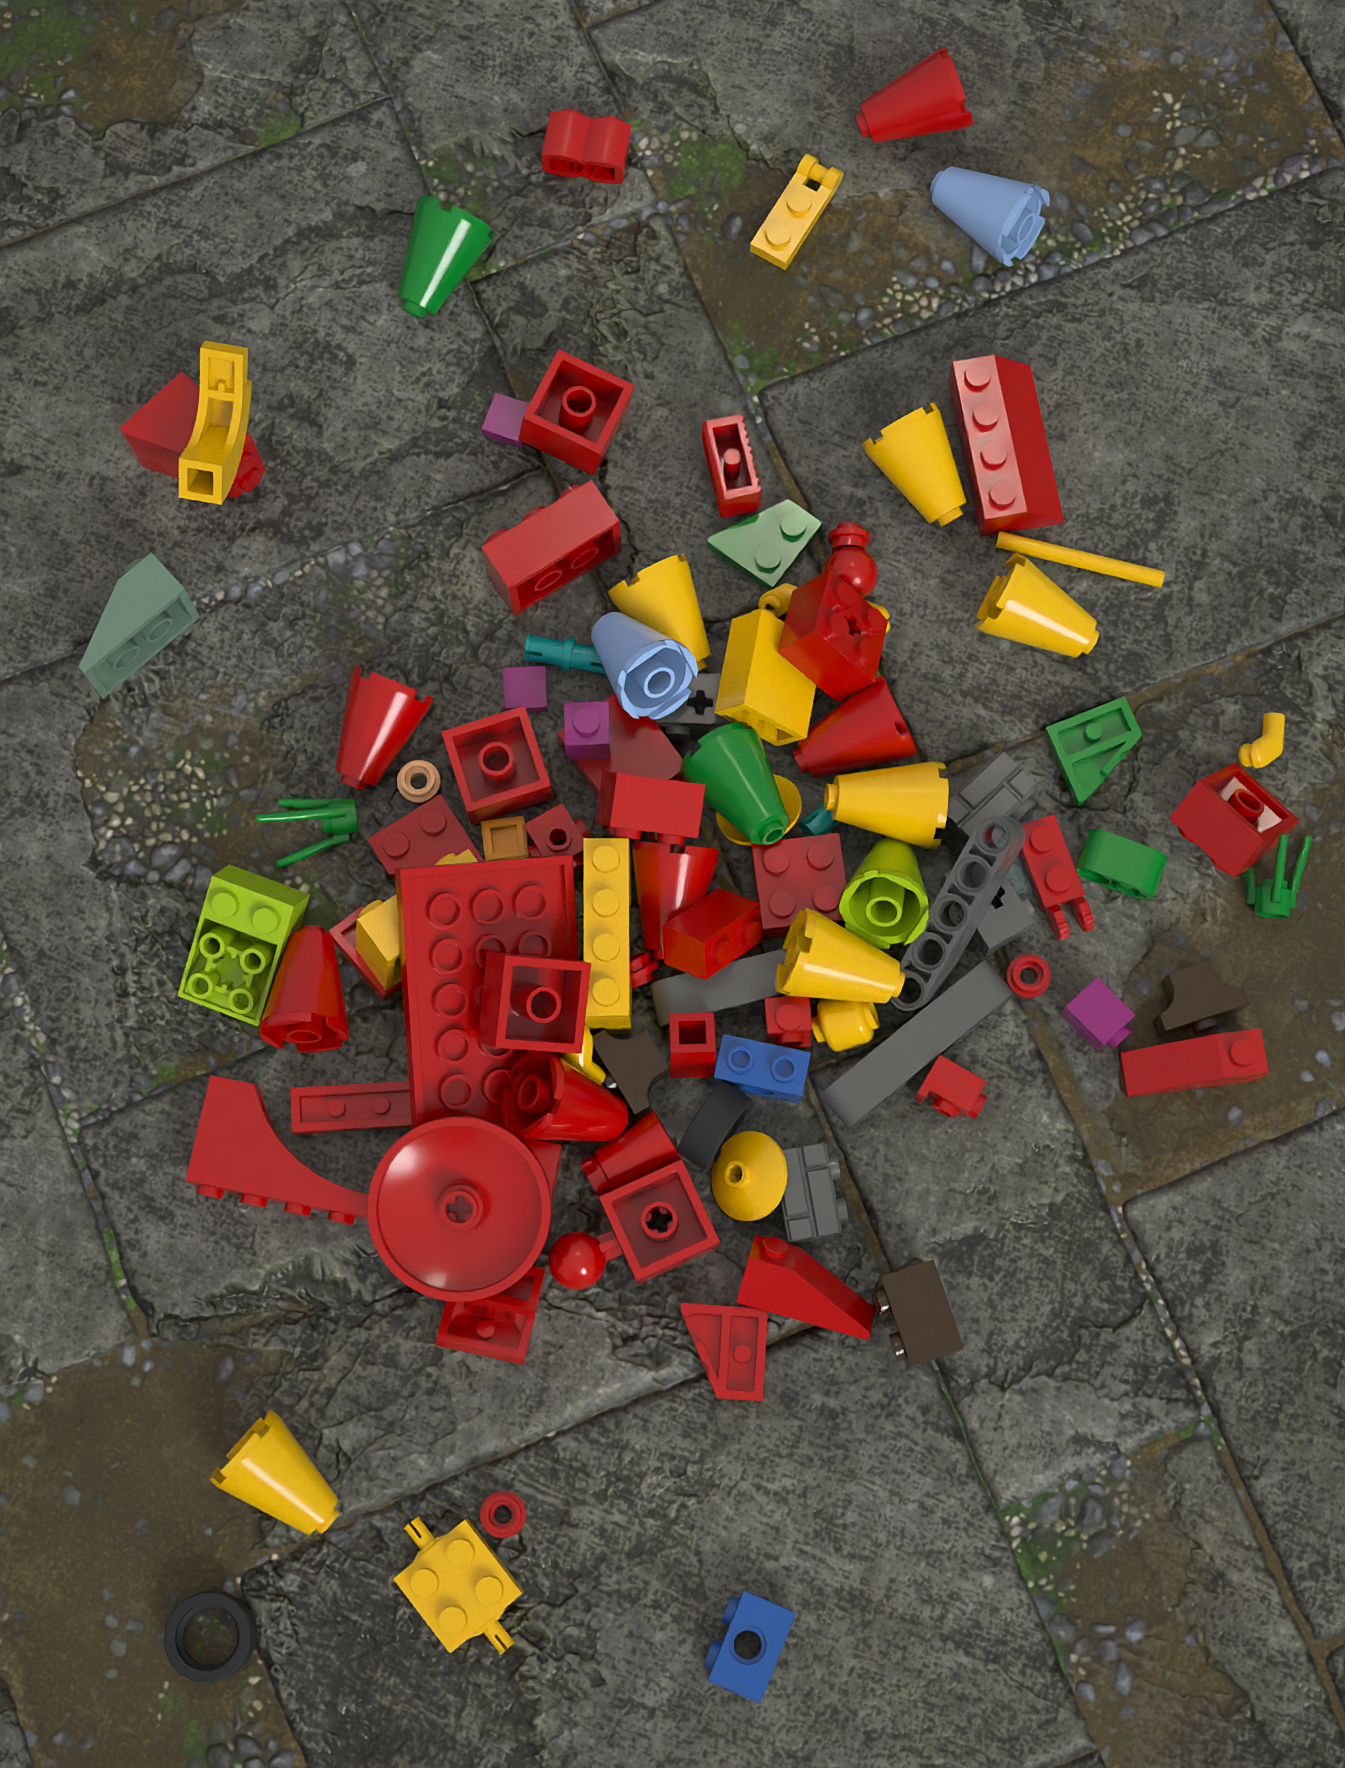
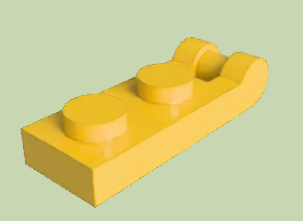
[750,153,844,270]

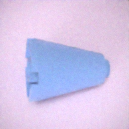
[930,166,1050,267]
[591,612,698,720]

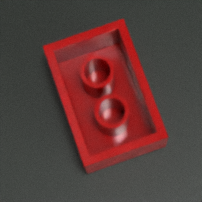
[481,480,622,616]

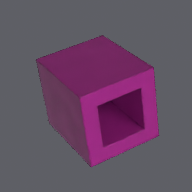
[564,701,611,760]
[1060,977,1135,1053]

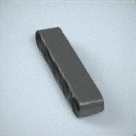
[890,815,1025,1011]
[649,949,787,1029]
[820,960,1015,1130]

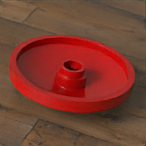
[367,1116,553,1302]

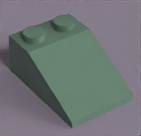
[78,552,200,699]

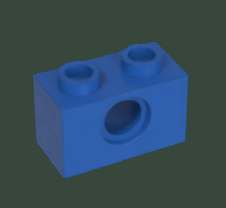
[713,1034,811,1104]
[703,1589,796,1703]

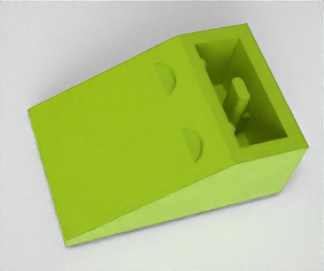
[177,864,310,1026]

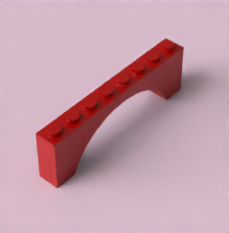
[185,1075,563,1256]

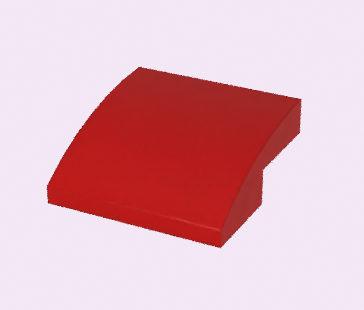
[436,1266,546,1365]

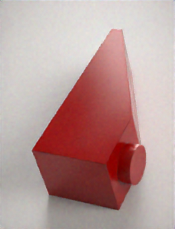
[1119,1028,1269,1097]
[736,1234,875,1340]

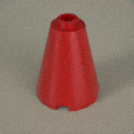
[855,46,974,143]
[335,665,434,791]
[792,675,919,778]
[631,841,719,959]
[259,925,350,1053]
[501,1050,629,1142]

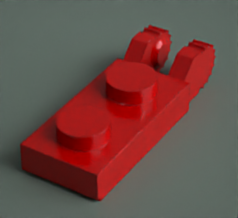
[1019,814,1095,941]

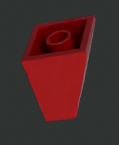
[119,371,266,499]

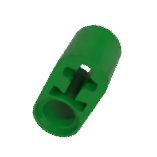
[1075,829,1168,901]

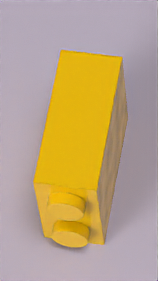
[714,609,816,746]

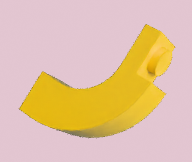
[179,341,252,505]

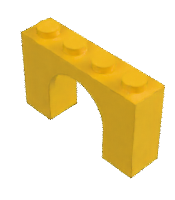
[584,838,632,1035]

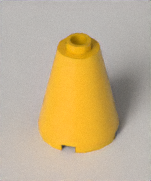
[861,402,967,527]
[608,553,712,673]
[974,553,1100,658]
[824,761,949,849]
[775,908,905,1004]
[209,1409,339,1535]

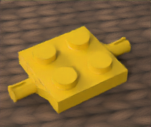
[394,1516,524,1655]

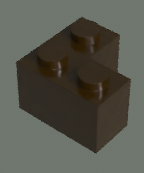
[871,1259,964,1368]

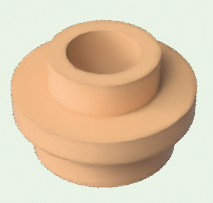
[397,760,441,803]

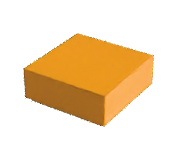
[481,816,529,861]

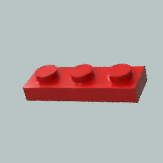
[290,1081,412,1135]

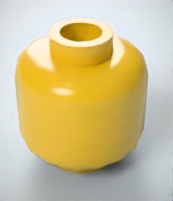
[811,999,880,1052]

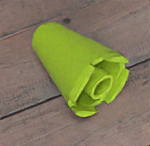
[839,837,930,949]

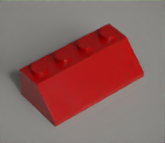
[948,355,1064,537]

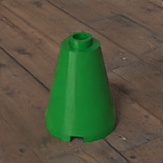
[397,195,495,319]
[680,723,789,845]

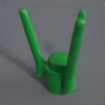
[255,797,359,868]
[1244,834,1312,919]

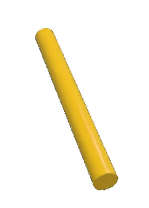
[995,531,1165,588]

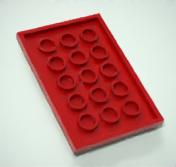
[395,854,579,1130]

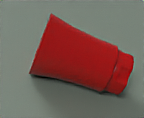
[580,1109,684,1197]

